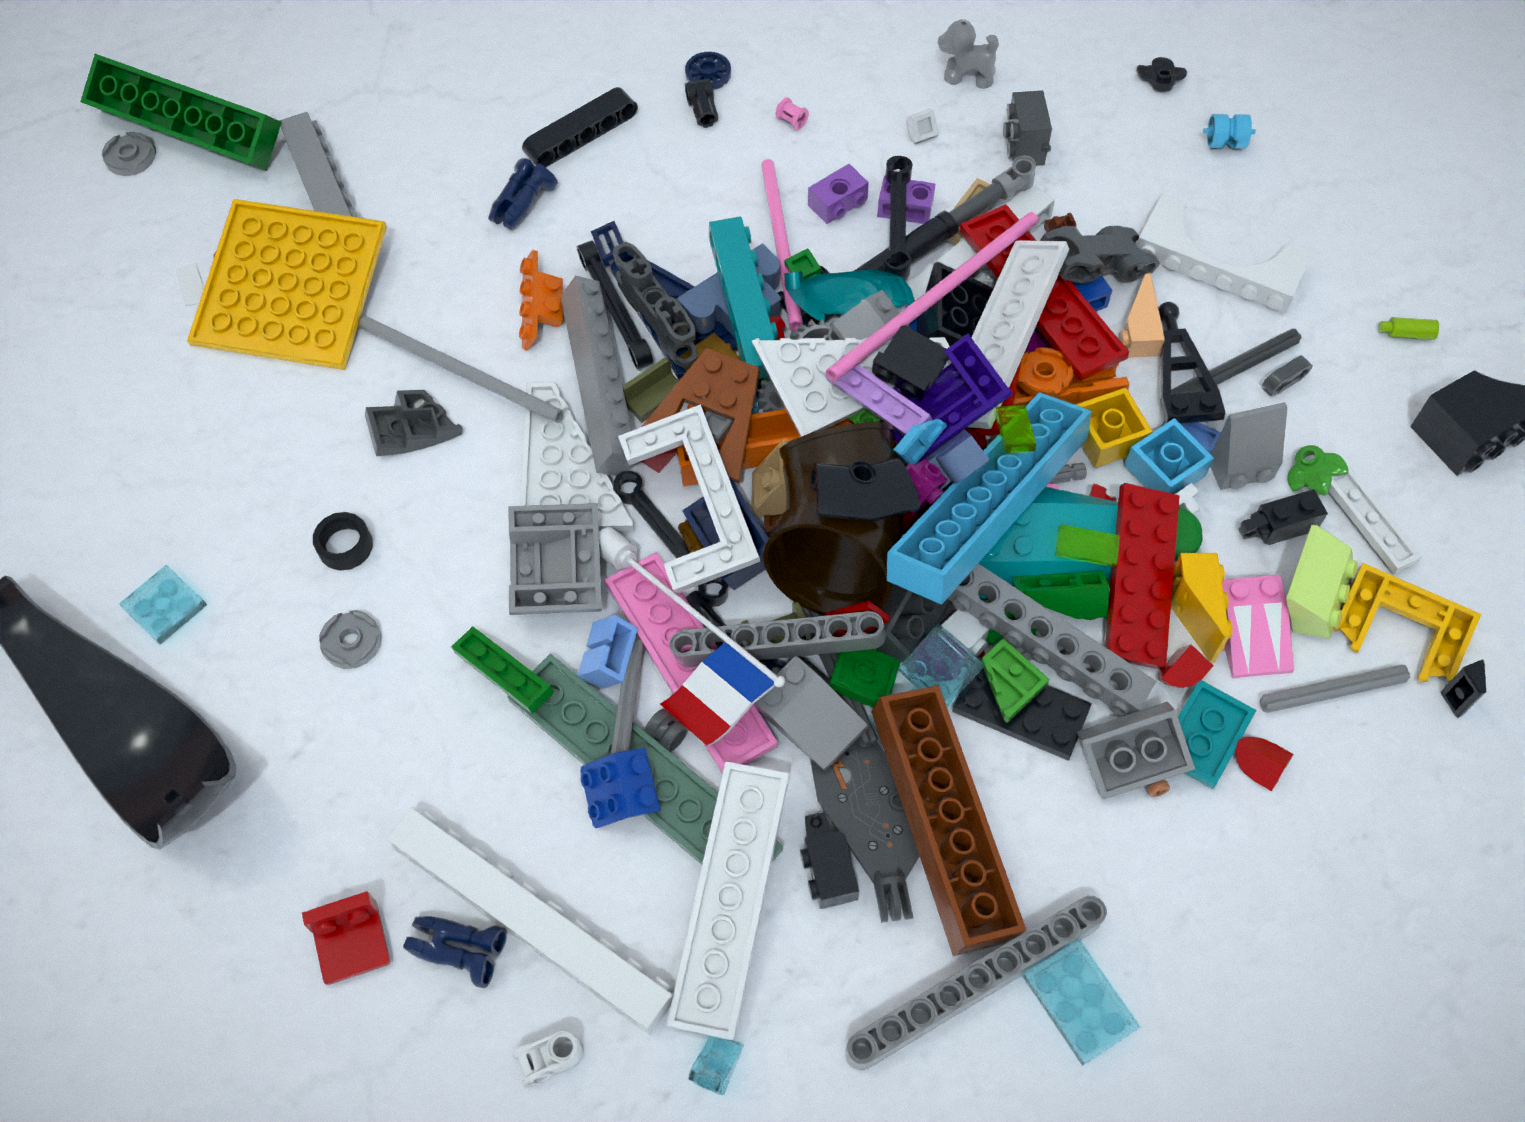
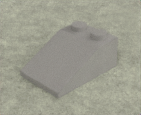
[1210,402,1287,490]
[754,655,868,772]

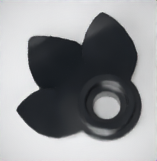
[1136,57,1187,91]

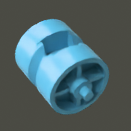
[1203,114,1256,149]

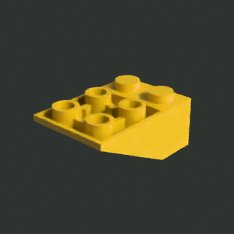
[1171,553,1233,662]

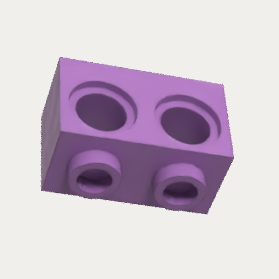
[877,176,936,224]

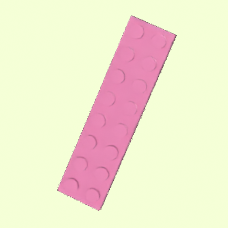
[604,552,778,774]

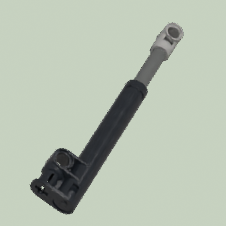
[777,155,1036,326]

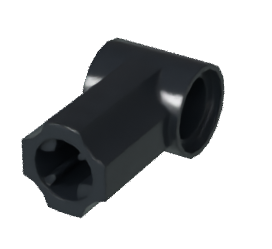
[685,78,718,128]

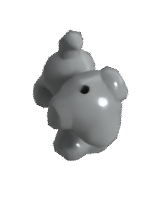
[937,19,999,89]

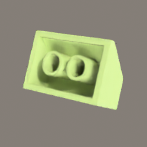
[1286,525,1358,639]

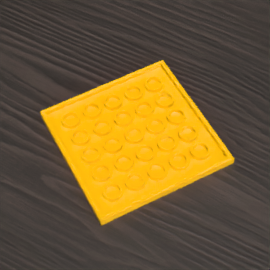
[187,199,387,370]

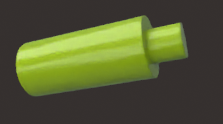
[1379,317,1439,340]

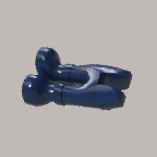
[488,158,558,230]
[403,916,507,988]

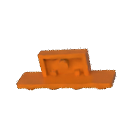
[519,249,563,350]

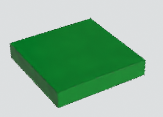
[828,649,901,708]

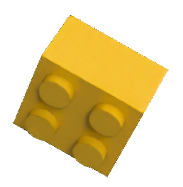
[1076,387,1153,468]

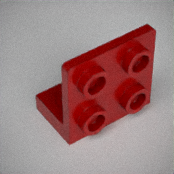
[302,891,391,985]

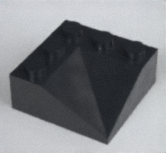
[917,261,994,346]

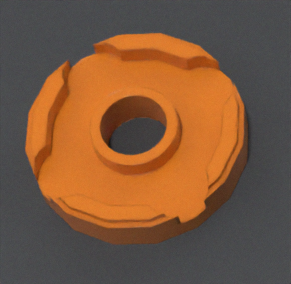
[1018,348,1073,397]

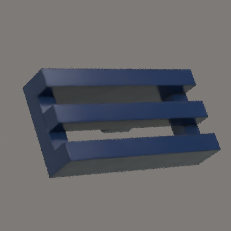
[591,221,630,267]

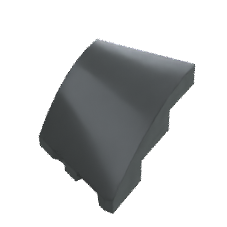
[365,390,463,456]

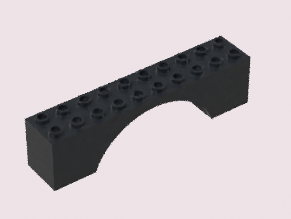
[1410,370,1525,476]

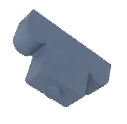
[676,243,781,338]
[916,429,989,489]

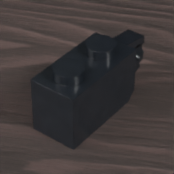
[1238,489,1328,545]
[800,812,859,909]

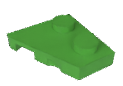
[981,638,1050,723]

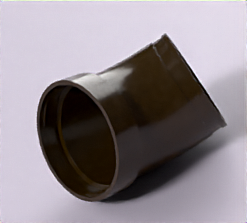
[763,422,904,615]

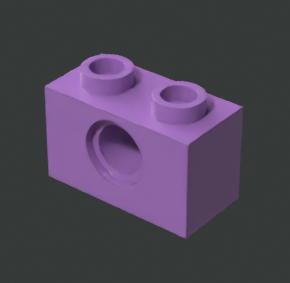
[808,164,869,224]

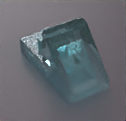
[688,1036,744,1095]

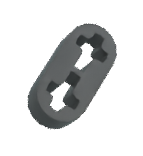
[1262,355,1313,396]

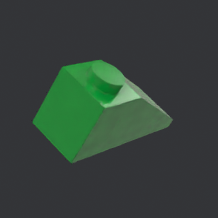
[1012,571,1109,620]

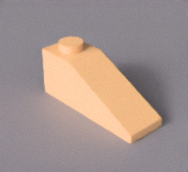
[1119,273,1165,358]

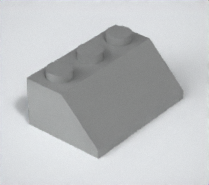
[830,290,910,340]
[1077,702,1195,800]

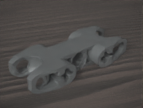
[1040,226,1160,283]
[613,242,697,368]

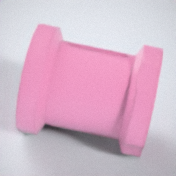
[775,97,809,130]

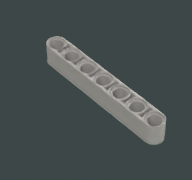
[669,611,886,667]

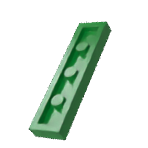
[451,626,554,714]

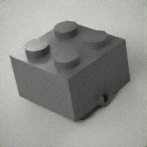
[1003,90,1052,166]

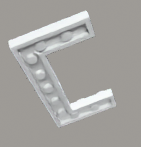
[618,404,760,594]

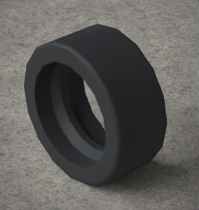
[313,512,373,571]

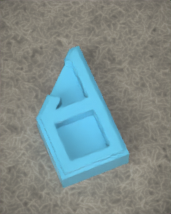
[893,419,947,465]

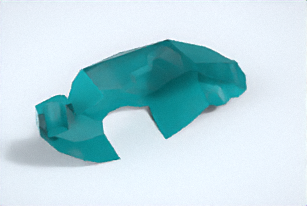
[784,269,915,323]

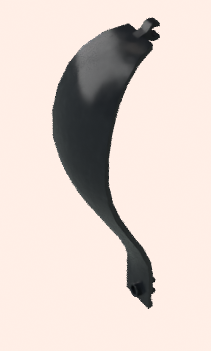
[0,576,236,850]

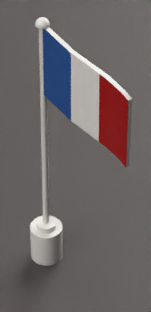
[599,527,785,746]

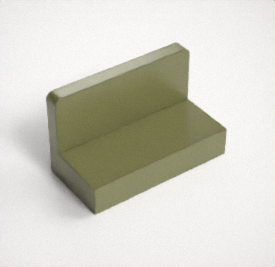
[622,357,679,423]

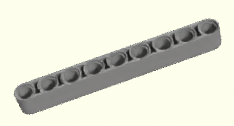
[845,896,1107,1070]

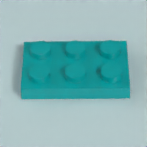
[1178,680,1257,789]

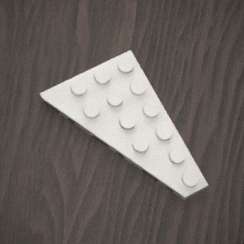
[752,337,952,437]

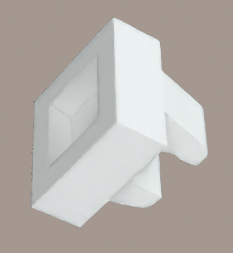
[906,108,938,143]
[1176,483,1200,514]

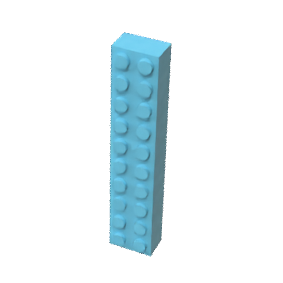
[887,392,1092,605]

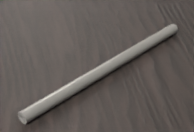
[359,316,564,423]

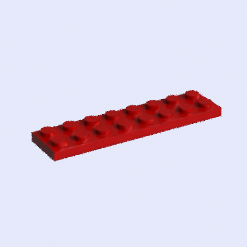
[960,204,1129,381]

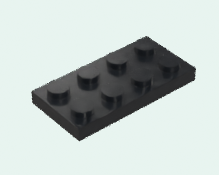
[952,656,1092,761]

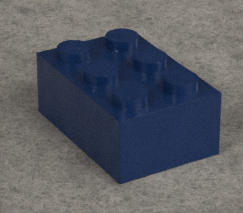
[682,478,770,590]

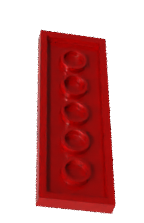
[1105,483,1180,670]

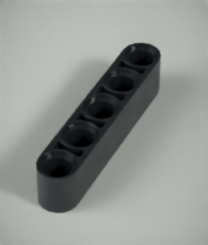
[522,87,638,167]

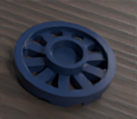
[685,51,731,90]

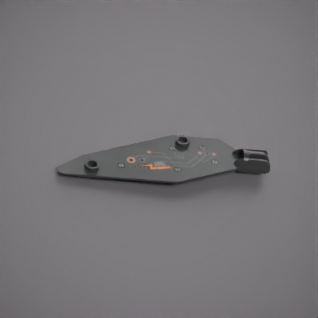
[798,656,920,923]

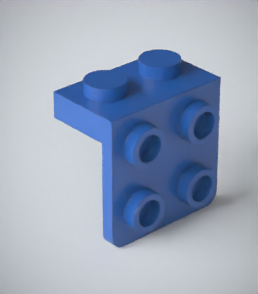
[580,748,661,828]

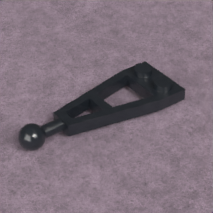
[1158,302,1226,423]

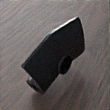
[809,458,921,521]

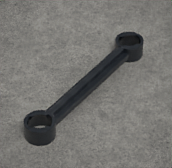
[883,156,913,280]
[576,240,654,370]
[614,471,728,607]

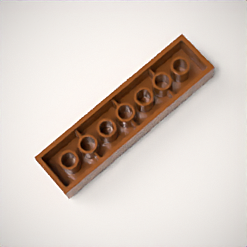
[871,685,1027,956]

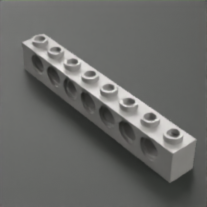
[947,564,1157,717]

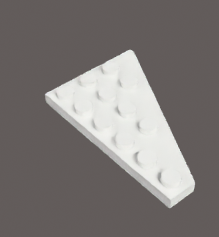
[520,382,634,531]

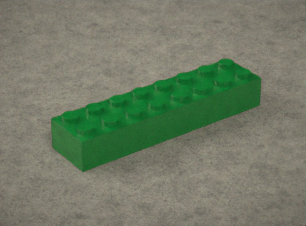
[80,53,282,171]

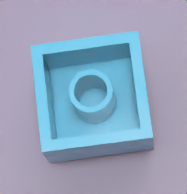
[1124,418,1214,494]

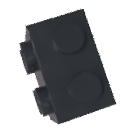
[872,326,949,402]

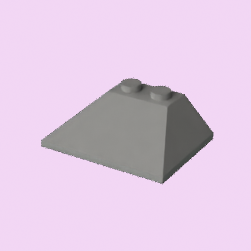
[508,503,602,615]

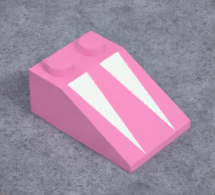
[1222,575,1294,678]

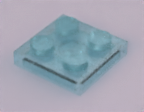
[119,565,207,645]
[897,623,985,707]

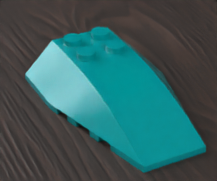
[978,487,1118,600]

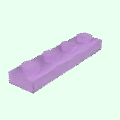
[825,354,933,436]

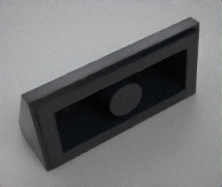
[1441,659,1486,718]

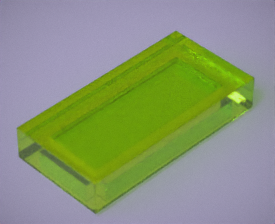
[996,405,1036,453]
[1055,524,1120,567]

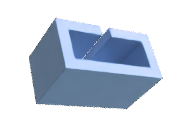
[577,615,638,689]

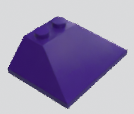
[893,334,1013,462]

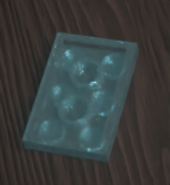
[1022,939,1141,1066]

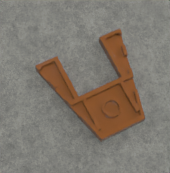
[641,348,760,484]

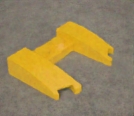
[1333,563,1481,682]

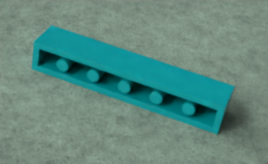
[708,216,777,378]

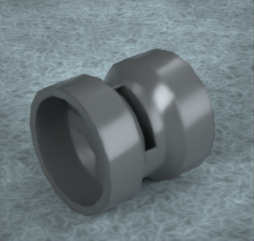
[644,709,688,752]

